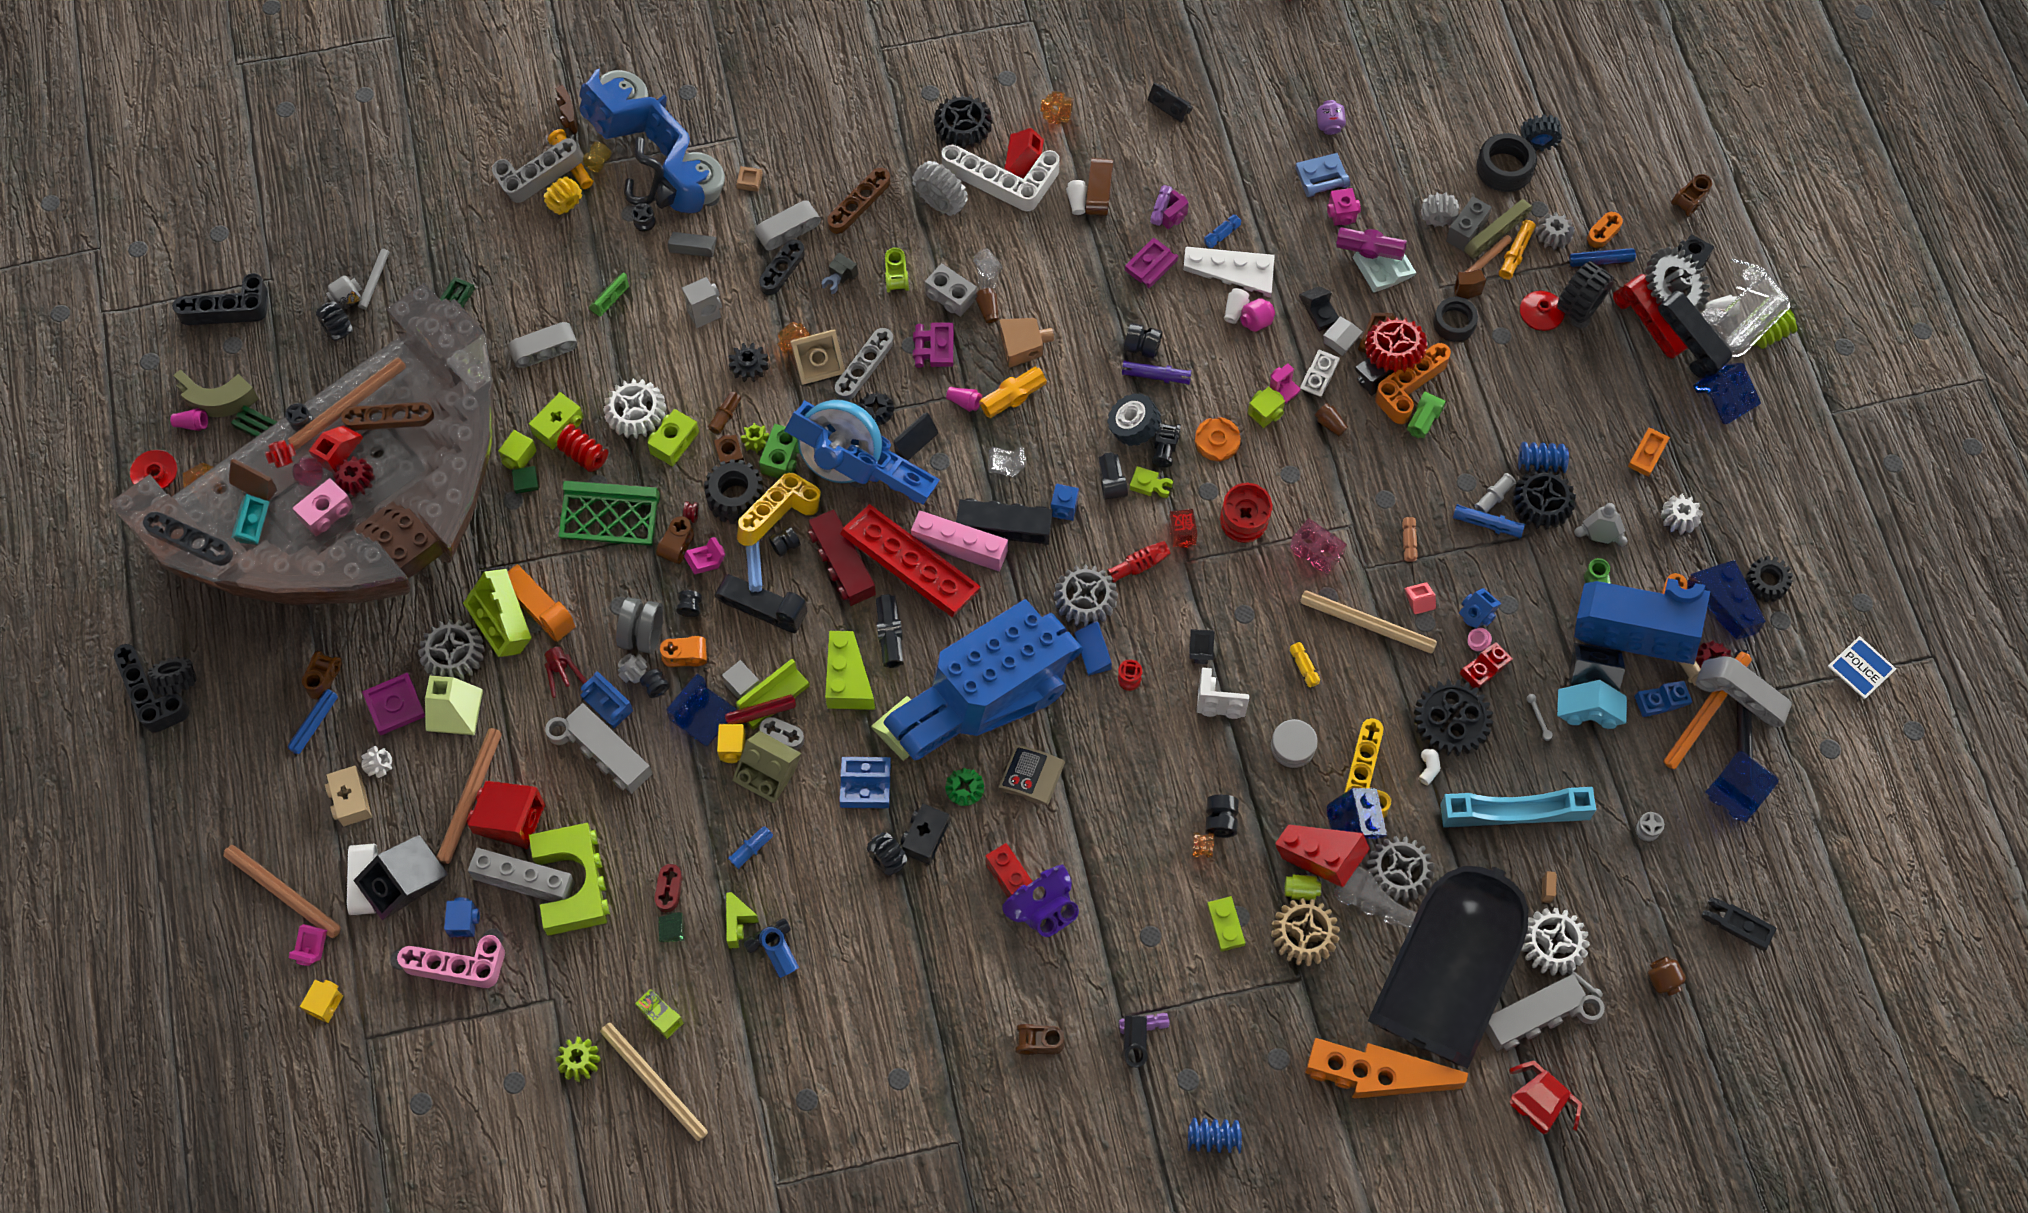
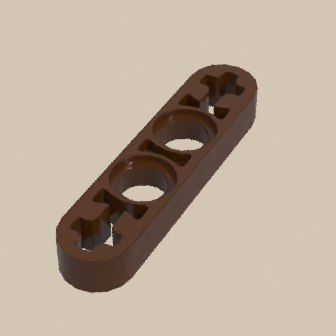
[827,168,890,234]
[341,402,435,431]

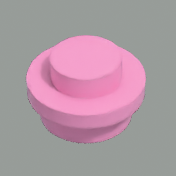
[1468,628,1492,652]

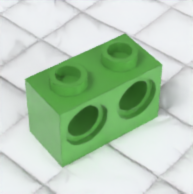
[759,424,800,479]

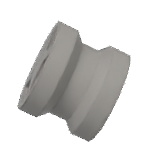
[1635,812,1665,842]

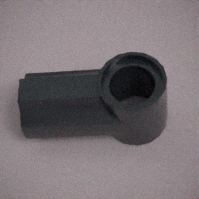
[1098,452,1128,500]
[1122,1015,1148,1068]

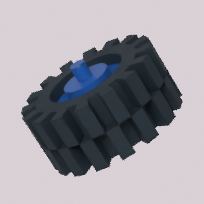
[1520,114,1562,151]

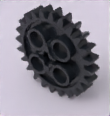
[1413,679,1494,756]

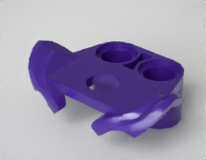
[1002,864,1079,937]

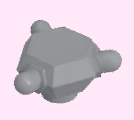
[1574,503,1628,547]

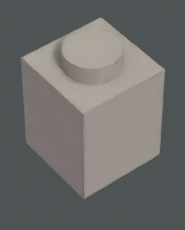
[722,660,760,699]

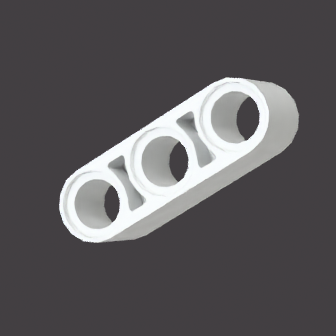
[347,844,378,915]

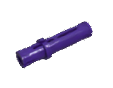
[1122,361,1192,385]

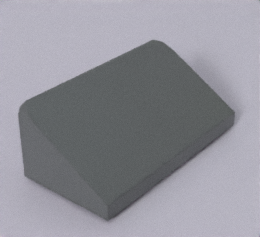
[668,232,717,257]

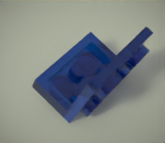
[1705,751,1779,823]
[1327,788,1387,838]

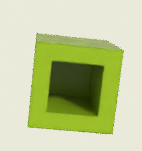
[498,430,537,469]

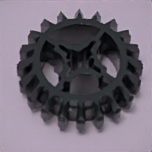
[934,93,993,149]
[1512,468,1576,530]

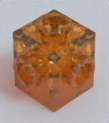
[1040,91,1074,124]

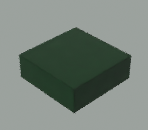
[512,466,539,494]

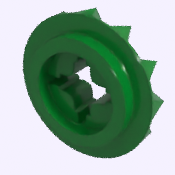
[945,767,984,806]

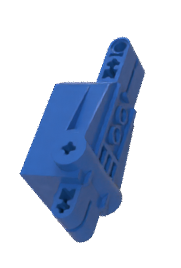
[883,599,1083,761]

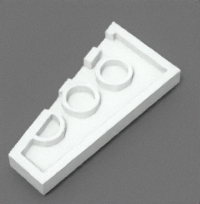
[1183,247,1274,298]

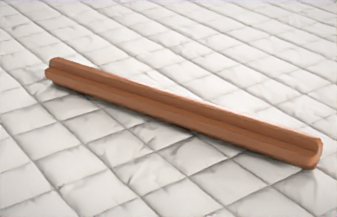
[288,357,406,450]
[436,728,502,864]
[224,845,341,938]

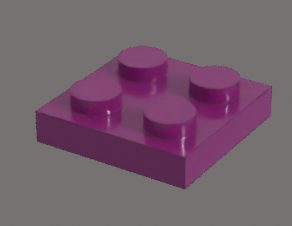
[362,672,425,736]

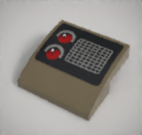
[999,745,1065,805]

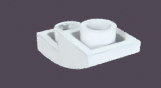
[1300,350,1340,397]

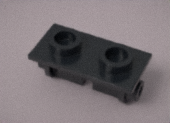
[1147,82,1193,123]

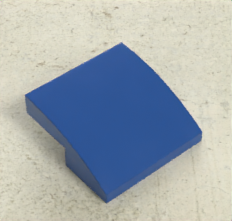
[840,757,891,808]

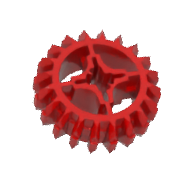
[1365,317,1428,374]

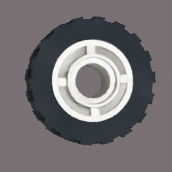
[1107,393,1161,446]

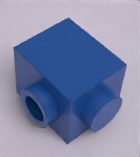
[1051,484,1079,521]
[444,897,480,937]

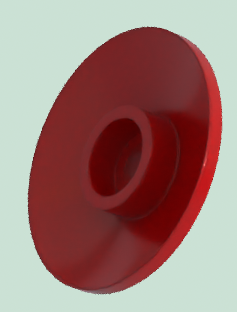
[1519,291,1565,331]
[130,450,178,492]

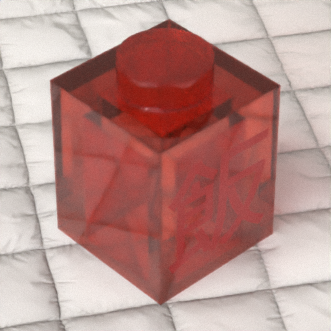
[1169,509,1197,548]

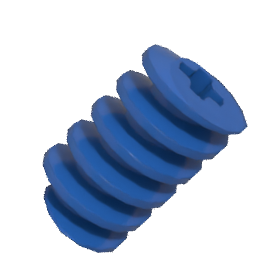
[1518,442,1569,473]
[1188,1118,1242,1154]

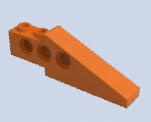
[1305,1038,1468,1098]

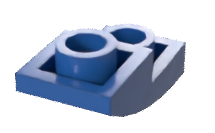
[1634,681,1692,717]

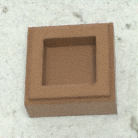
[736,166,763,192]
[1542,871,1557,903]

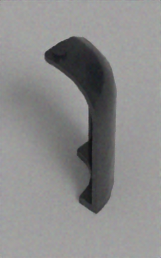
[1368,866,1528,1069]

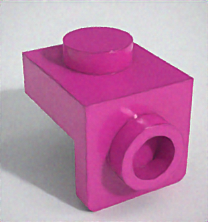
[1269,363,1300,404]
[684,537,725,574]
[288,924,327,966]

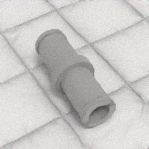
[1475,473,1516,513]

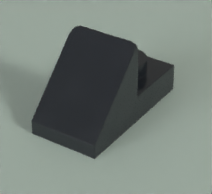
[1299,286,1339,332]

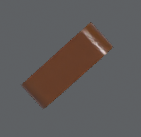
[1085,158,1113,216]

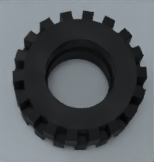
[1557,261,1614,324]
[704,459,765,524]

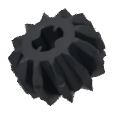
[316,301,352,341]
[867,832,907,876]

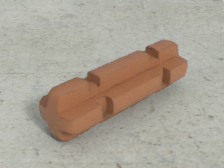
[1402,517,1418,562]

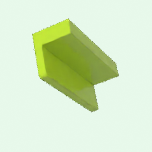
[736,659,810,730]

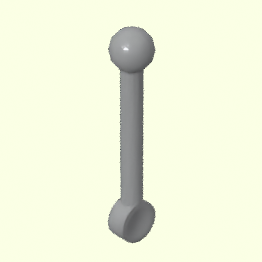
[1527,694,1553,741]
[1567,968,1603,998]

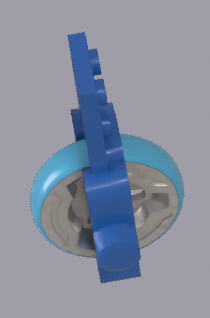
[784,400,940,505]

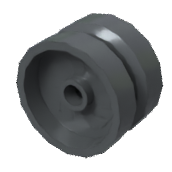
[616,597,664,654]

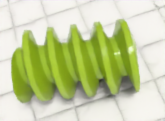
[1745,306,1797,349]

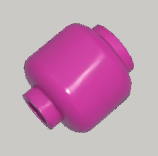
[1240,298,1275,332]

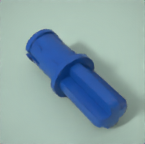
[728,826,773,869]

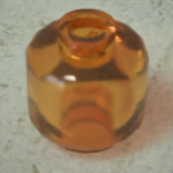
[777,322,811,355]

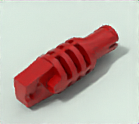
[1107,541,1171,583]

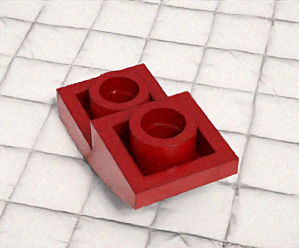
[1459,642,1513,689]

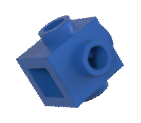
[1459,588,1501,629]

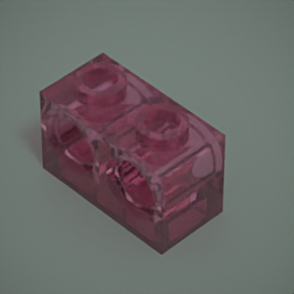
[1290,518,1347,574]

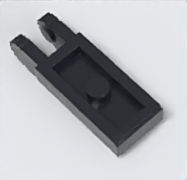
[1702,897,1777,952]

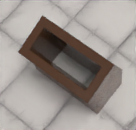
[1454,268,1486,299]

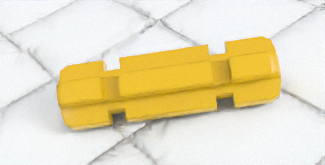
[1290,642,1320,687]

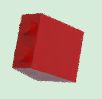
[467,781,545,849]

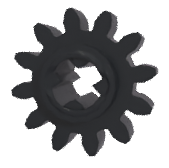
[728,343,769,382]

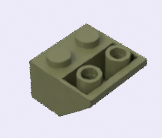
[732,731,802,803]

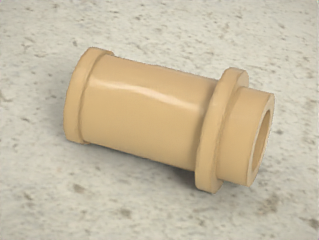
[1678,661,1701,686]

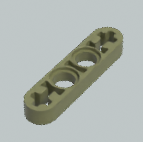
[1464,199,1533,259]

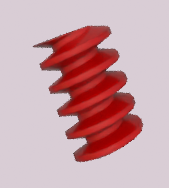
[557,424,609,472]

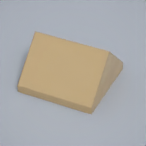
[791,329,845,385]

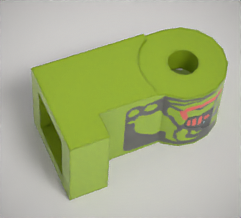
[635,989,684,1039]

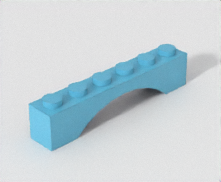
[1440,787,1596,827]

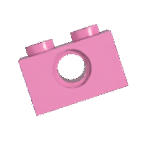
[292,478,353,537]

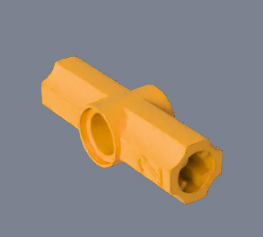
[979,366,1047,418]

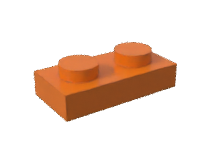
[1628,427,1670,477]

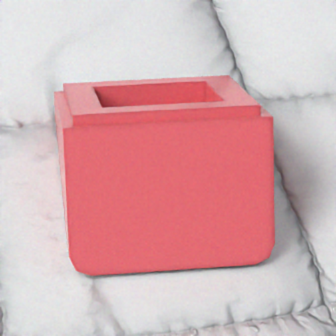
[1405,583,1436,614]

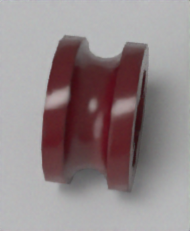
[683,501,699,523]

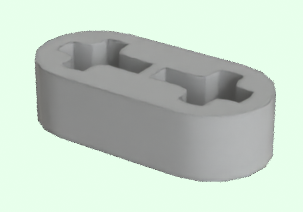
[760,717,804,750]

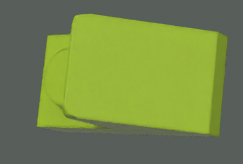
[726,892,759,948]

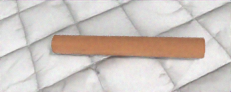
[1465,235,1512,272]

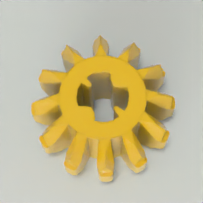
[544,177,582,215]

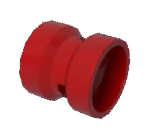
[1118,659,1142,691]

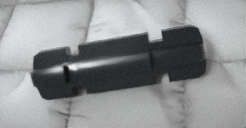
[743,918,791,953]

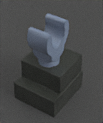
[822,253,858,294]

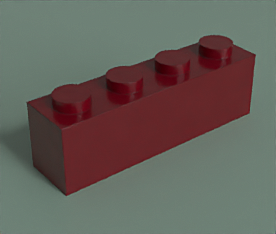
[807,509,876,606]

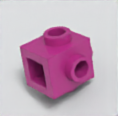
[1327,188,1361,226]

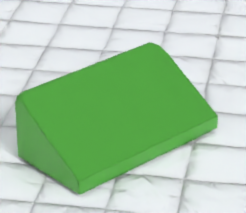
[588,272,629,317]

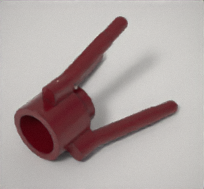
[544,647,587,698]

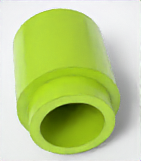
[1284,874,1321,901]

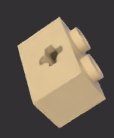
[325,766,372,827]

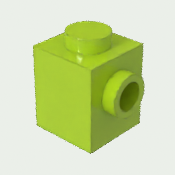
[1247,386,1285,428]

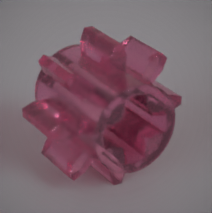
[292,458,323,486]

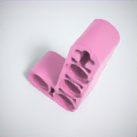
[397,935,505,988]

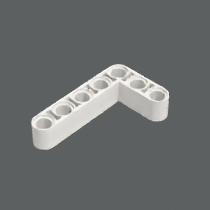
[942,145,1059,211]

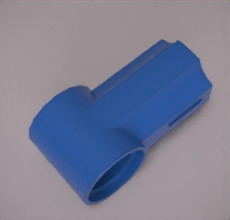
[759,927,799,978]

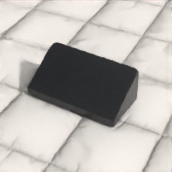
[894,412,938,461]

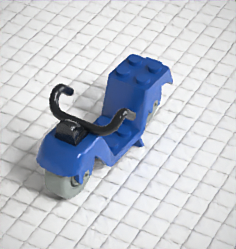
[579,68,725,213]

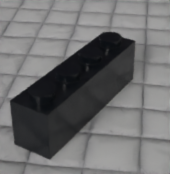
[956,498,1052,545]

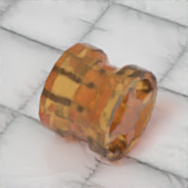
[1192,832,1214,858]

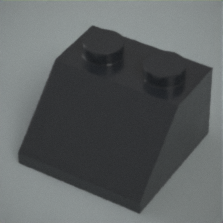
[1569,643,1625,692]

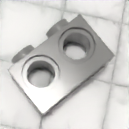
[925,263,977,317]

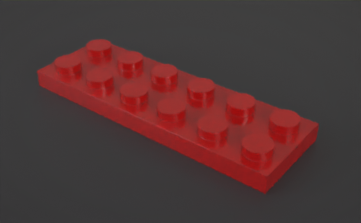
[840,504,981,618]

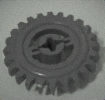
[1645,247,1710,312]

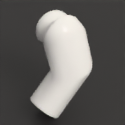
[1419,749,1441,786]

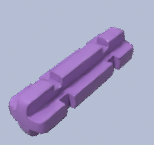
[1150,185,1173,226]
[1119,1013,1169,1034]

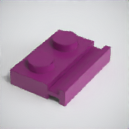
[1124,238,1178,289]

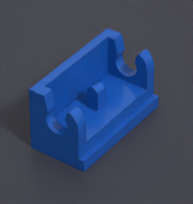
[580,671,633,729]

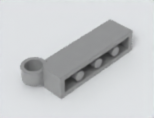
[545,703,652,794]
[1485,974,1604,1051]

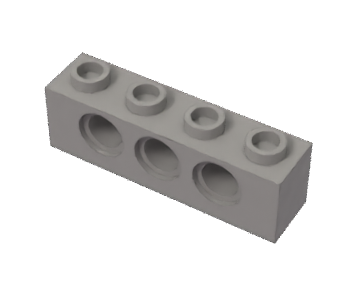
[468,848,575,902]

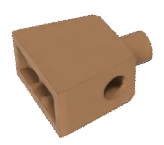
[999,318,1054,368]

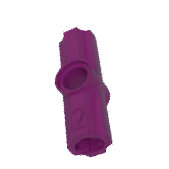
[1336,227,1407,261]

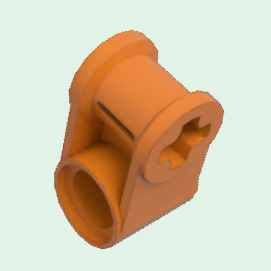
[660,636,707,668]

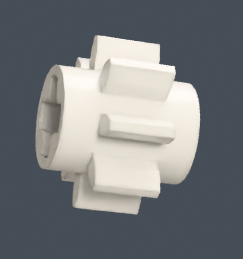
[361,746,392,778]

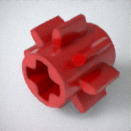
[265,440,296,468]

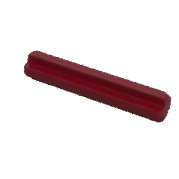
[725,694,796,724]

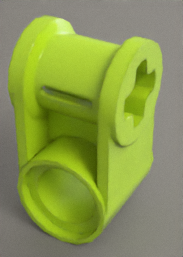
[885,248,909,292]

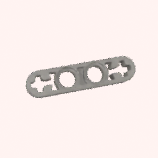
[835,328,893,401]

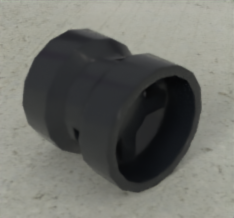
[768,525,801,557]

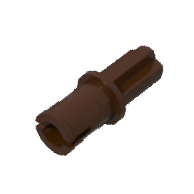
[707,392,741,435]

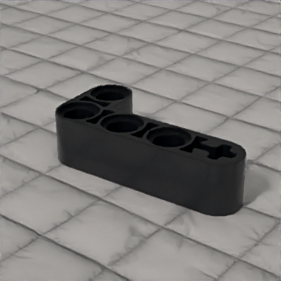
[172,273,268,325]
[1658,291,1733,379]
[714,574,808,633]
[114,644,190,733]

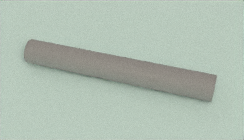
[358,249,389,310]

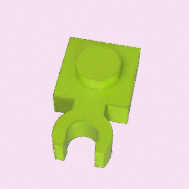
[1129,466,1173,498]

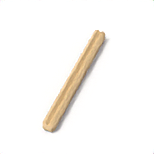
[1301,591,1437,653]
[600,1023,708,1141]

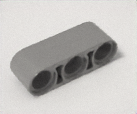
[754,200,821,251]
[508,322,578,368]

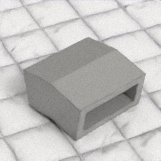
[1323,316,1363,356]

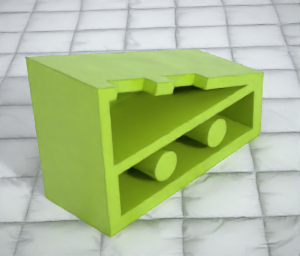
[463,569,531,657]
[825,631,875,710]

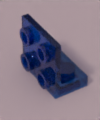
[1693,363,1761,424]
[666,674,737,746]

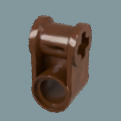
[1671,174,1712,217]
[656,516,694,565]
[302,651,342,700]
[1015,1024,1065,1055]

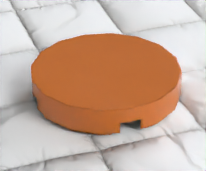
[1195,417,1241,461]

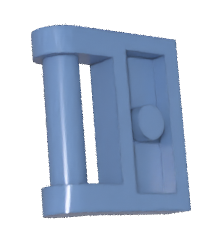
[1295,153,1350,197]

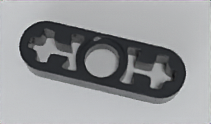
[759,239,805,295]

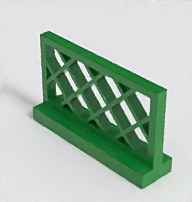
[558,481,660,546]

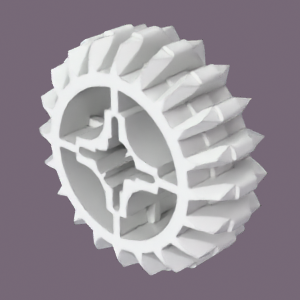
[603,379,666,439]
[1521,908,1589,976]

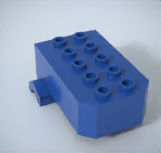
[1574,578,1710,665]

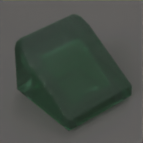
[658,912,685,942]

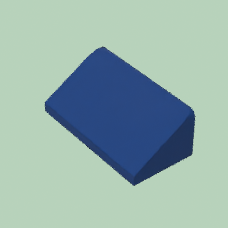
[1074,622,1112,676]

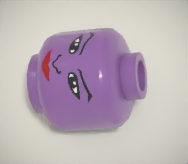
[1316,100,1346,135]

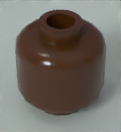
[1647,956,1686,996]

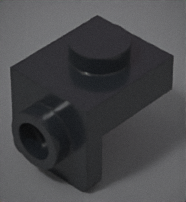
[1189,629,1215,664]

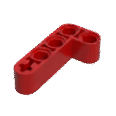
[1612,274,1688,359]

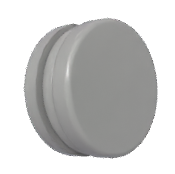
[1271,719,1317,768]

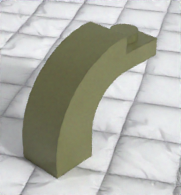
[173,369,259,417]

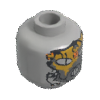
[326,276,362,309]

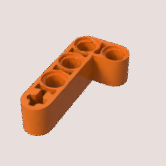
[1375,343,1451,424]
[507,564,576,642]

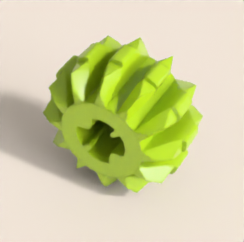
[556,1037,601,1082]

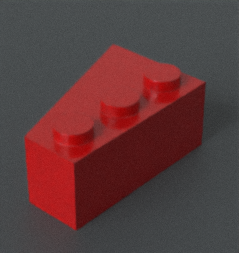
[1275,825,1370,888]

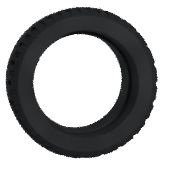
[1476,133,1537,192]

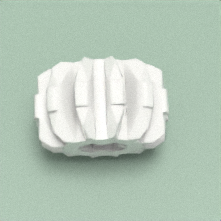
[1661,494,1703,535]

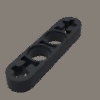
[143,511,233,566]

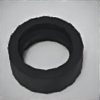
[1433,297,1479,342]

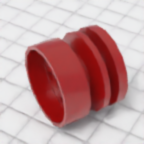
[1219,482,1273,543]

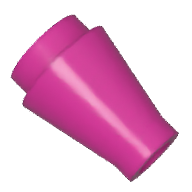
[946,387,982,412]
[170,408,208,431]

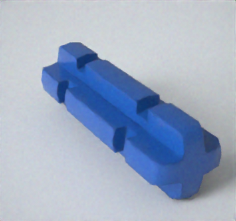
[1204,215,1241,248]

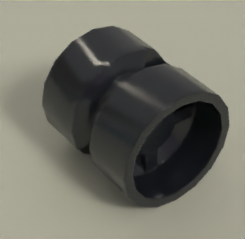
[1124,322,1163,359]
[1205,794,1239,838]

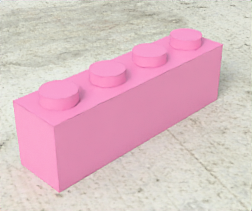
[911,510,1008,572]

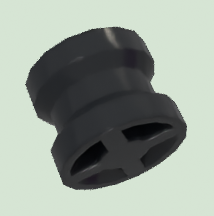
[631,203,656,232]
[285,403,313,432]
[676,590,702,617]
[639,668,670,698]

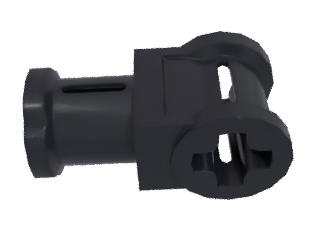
[1152,421,1181,468]

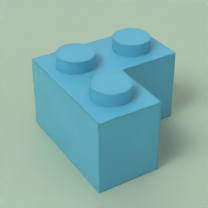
[1557,680,1627,729]

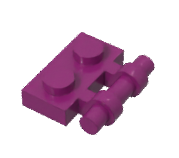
[912,323,954,368]

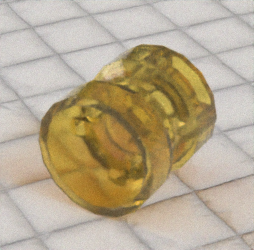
[582,141,612,173]

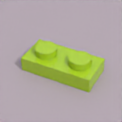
[1207,896,1245,952]

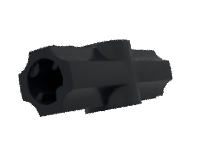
[876,594,904,668]

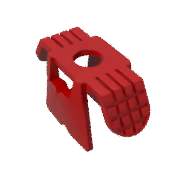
[1509,1061,1582,1135]

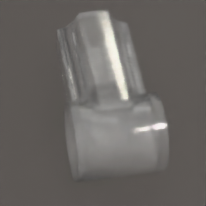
[973,248,1002,289]

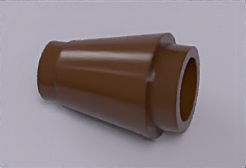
[975,288,999,323]
[1314,403,1348,437]

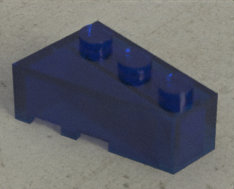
[1687,560,1766,640]

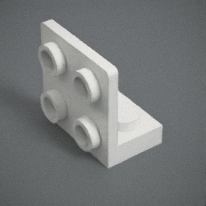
[1197,668,1249,719]

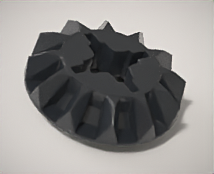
[858,391,894,425]

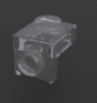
[989,447,1026,477]

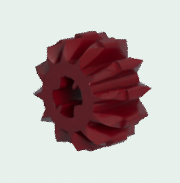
[333,456,375,498]

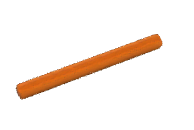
[1663,652,1752,770]

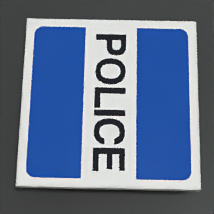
[1828,636,1896,700]

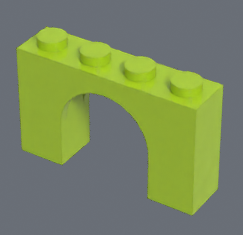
[529,823,610,936]

